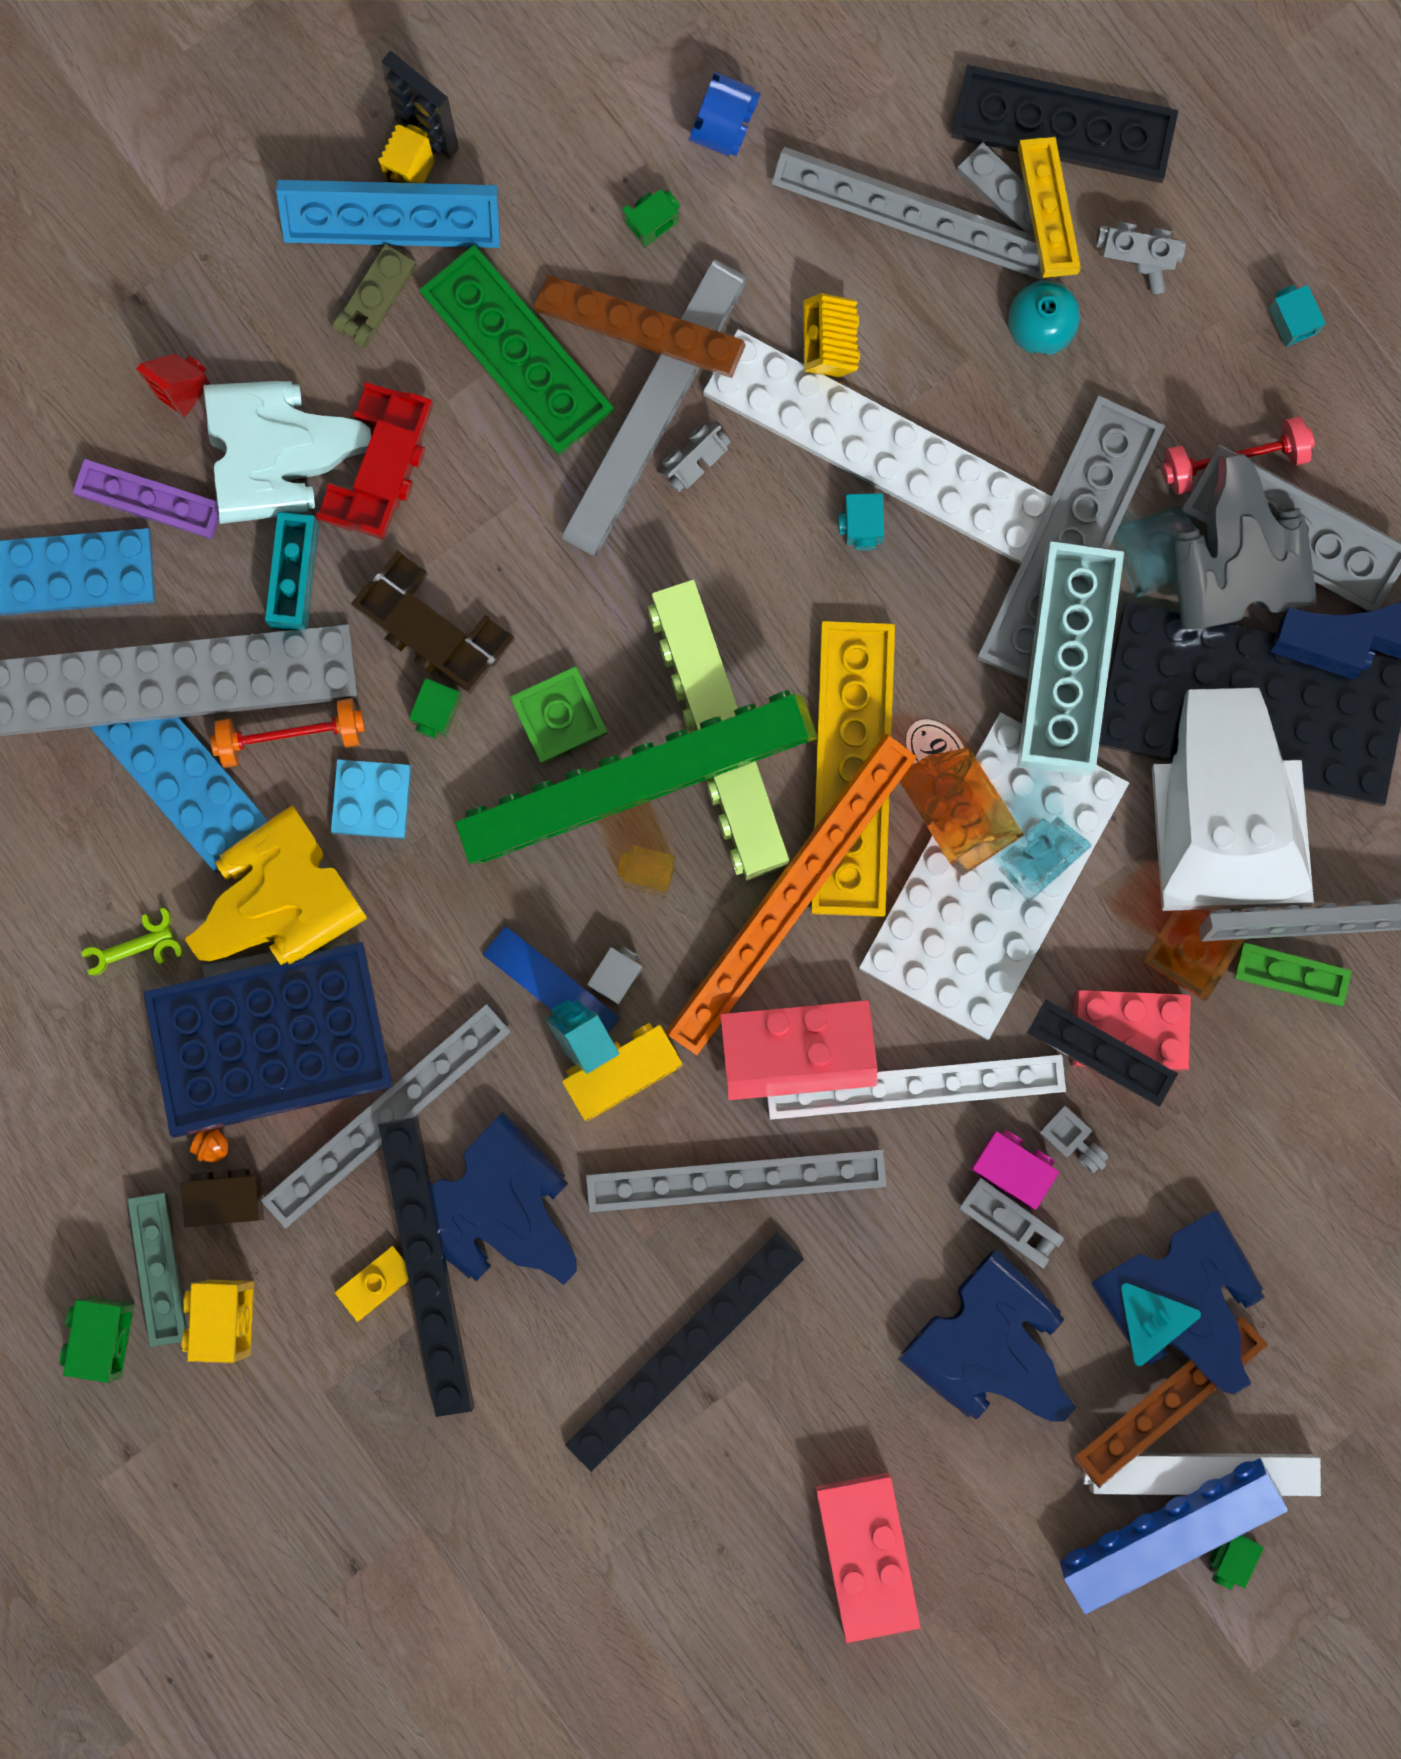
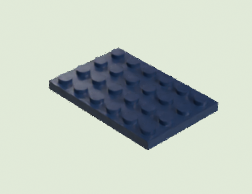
[144,942,393,1138]

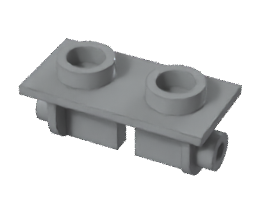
[657,423,731,492]

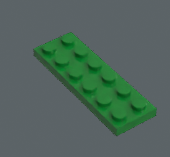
[419,245,614,457]

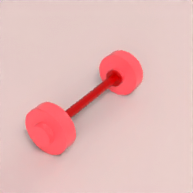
[1161,416,1314,495]

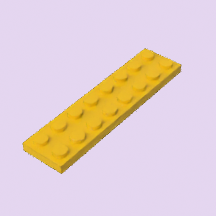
[811,621,895,917]

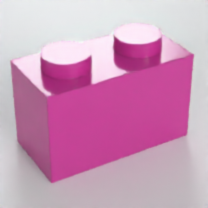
[970,1129,1059,1210]

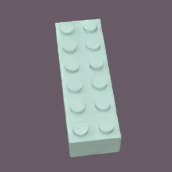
[1017,541,1124,777]

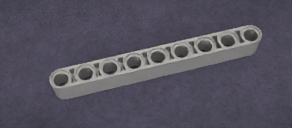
[562,260,748,557]

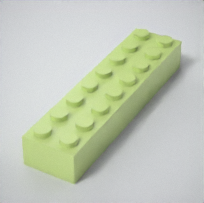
[647,580,789,881]

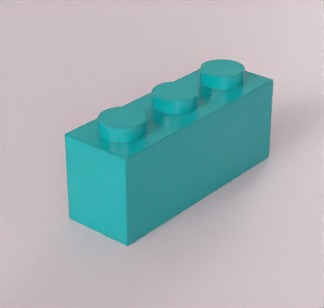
[265,512,320,630]
[545,1000,619,1074]

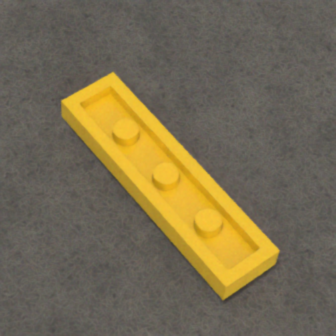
[1018,137,1081,278]

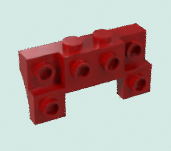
[316,382,434,540]

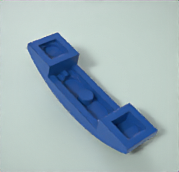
[483,926,620,1033]

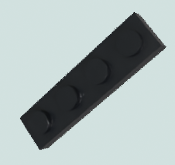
[1026,999,1178,1107]

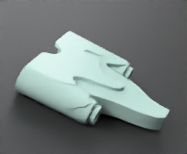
[203,381,371,524]

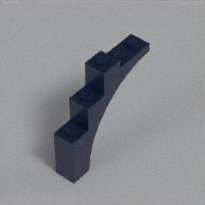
[1271,601,1401,680]

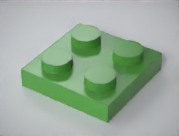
[510,666,608,765]

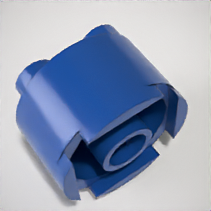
[688,71,761,157]

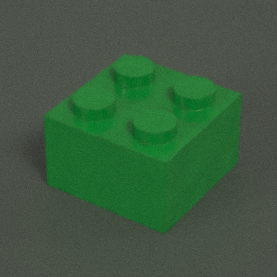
[59,1297,135,1383]

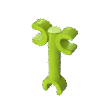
[81,908,184,976]

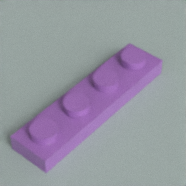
[72,459,219,540]

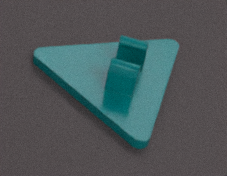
[1121,1283,1201,1366]

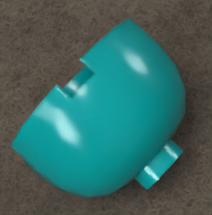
[1008,280,1081,355]

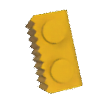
[378,125,435,183]
[803,293,860,378]

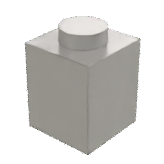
[587,946,643,1006]

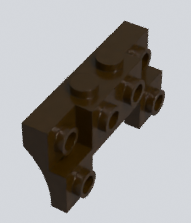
[351,550,515,694]

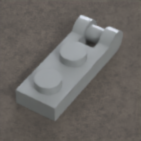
[958,1178,1065,1269]

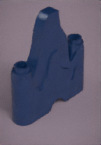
[432,1112,577,1285]
[1091,1210,1265,1395]
[898,1248,1077,1422]

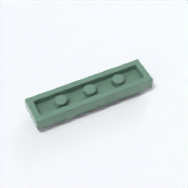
[128,1193,187,1347]

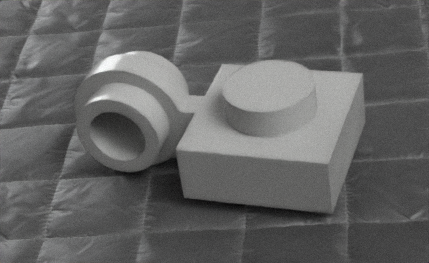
[1039,1106,1109,1174]

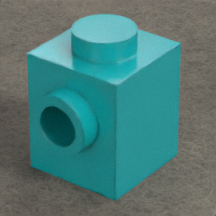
[1268,285,1326,347]
[838,494,884,551]

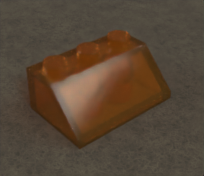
[900,747,1024,876]

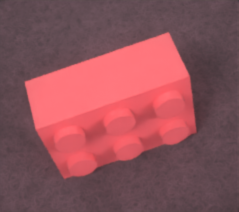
[1071,990,1191,1071]

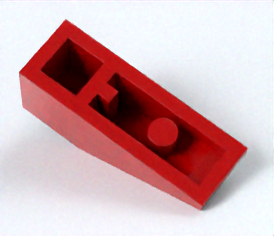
[136,353,210,418]

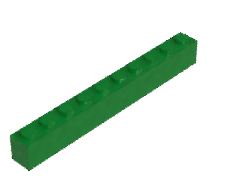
[455,690,818,864]

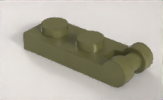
[332,244,417,348]

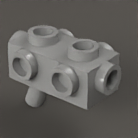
[1095,221,1186,294]

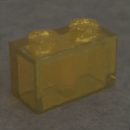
[617,845,676,899]

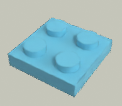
[331,759,412,839]

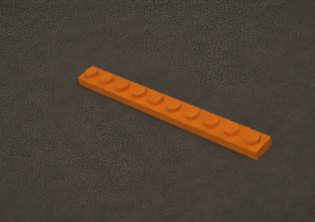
[665,733,917,1055]

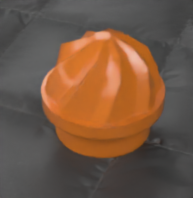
[190,1128,228,1163]

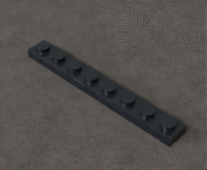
[378,1116,475,1417]
[565,1233,804,1472]

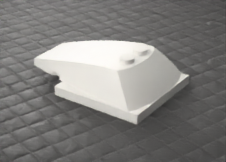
[1152,688,1314,911]

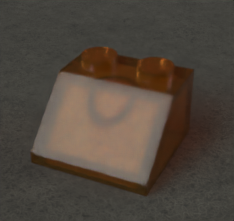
[1142,910,1245,1002]

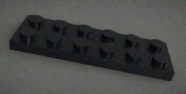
[951,65,1179,183]

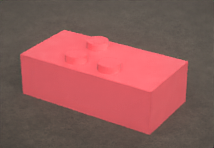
[720,1000,877,1100]
[815,1472,921,1643]

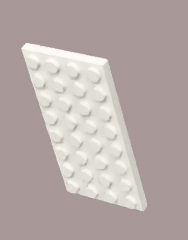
[859,712,1129,1040]

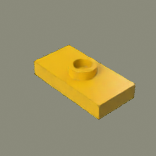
[335,1246,409,1322]

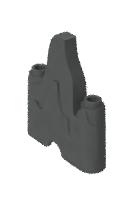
[1174,453,1318,629]

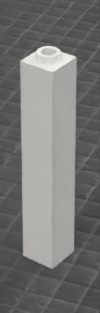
[1082,1453,1321,1496]

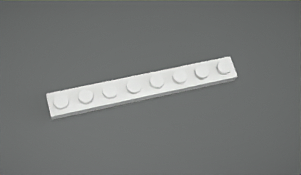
[767,1055,1066,1120]

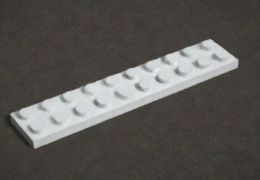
[703,329,1052,564]

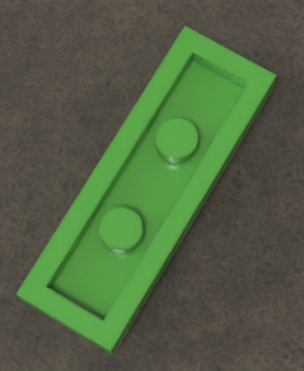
[1233,942,1352,1007]

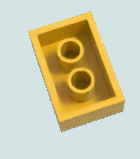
[562,1023,683,1122]
[182,1279,254,1363]

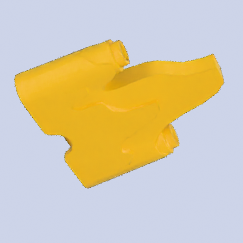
[185,805,367,965]

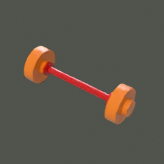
[210,698,366,768]

